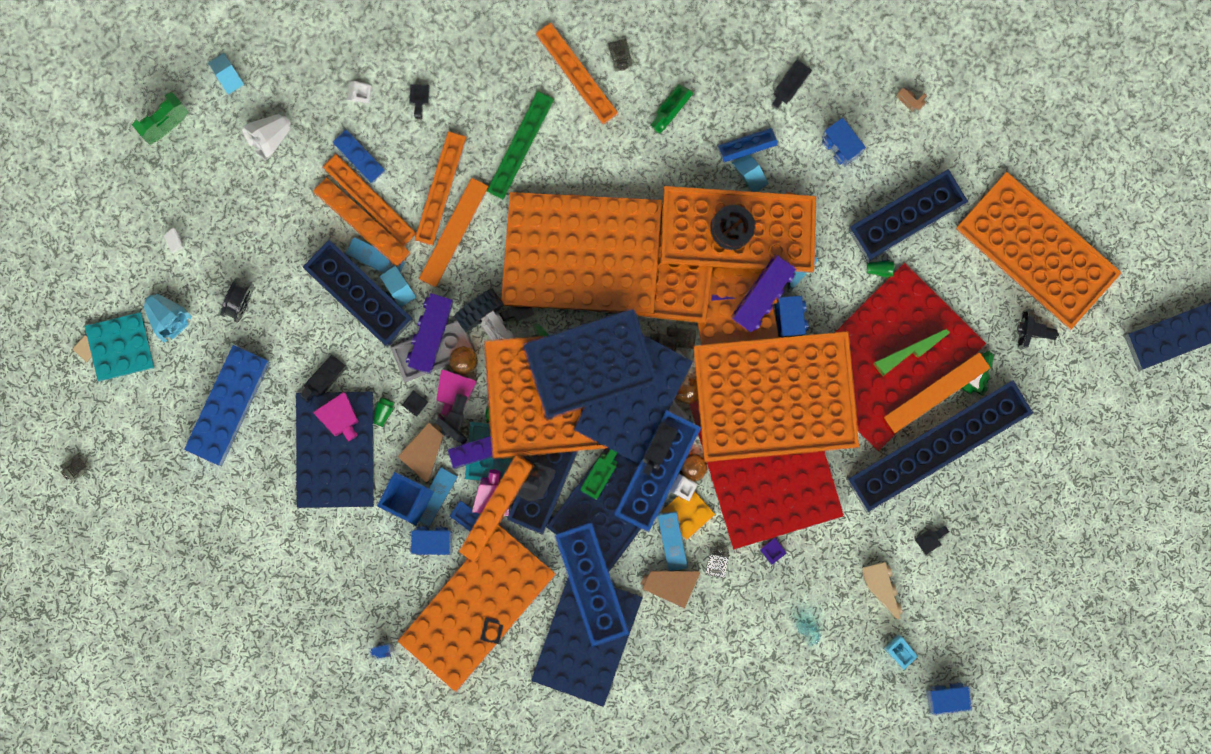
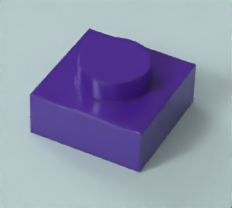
[760,538,787,565]

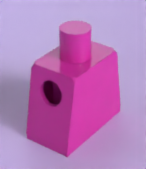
[436,370,477,416]
[314,392,359,441]
[472,469,511,516]

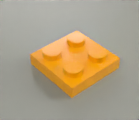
[661,491,715,540]

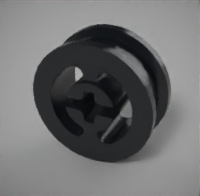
[710,205,755,250]
[220,277,254,323]

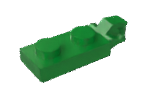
[650,84,694,134]
[580,449,618,500]

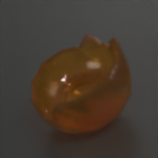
[449,346,478,375]
[675,376,698,404]
[679,452,708,482]

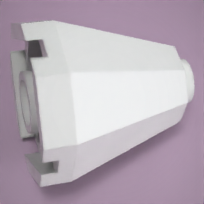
[242,114,291,161]

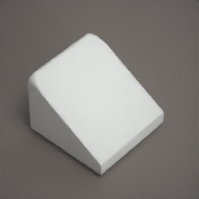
[347,81,372,104]
[164,228,184,252]
[669,474,697,501]

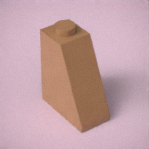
[398,423,444,483]
[641,571,700,608]

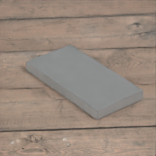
[390,320,476,383]

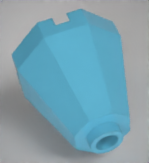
[143,294,192,342]

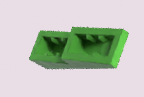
[873,329,949,376]

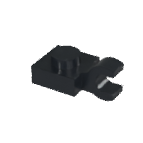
[409,84,430,119]
[499,306,534,322]
[914,526,950,555]

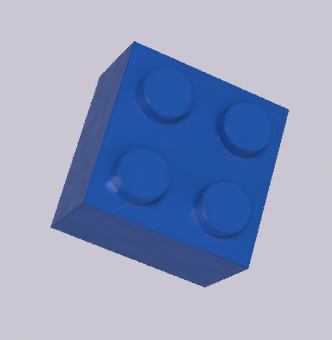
[821,117,866,167]
[775,296,808,338]
[377,472,434,526]
[411,527,452,555]
[926,682,972,715]

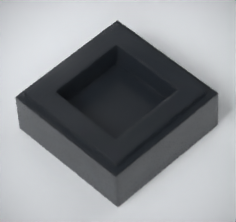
[402,390,429,417]

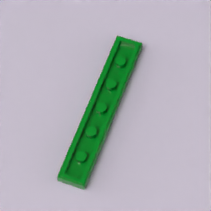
[486,91,555,201]

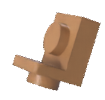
[896,88,927,112]

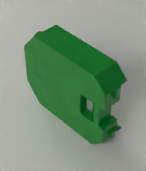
[132,91,189,145]

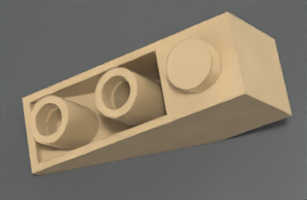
[861,562,902,619]

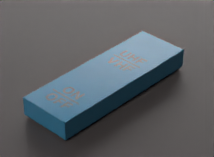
[345,237,405,273]
[419,468,458,527]
[658,511,688,571]

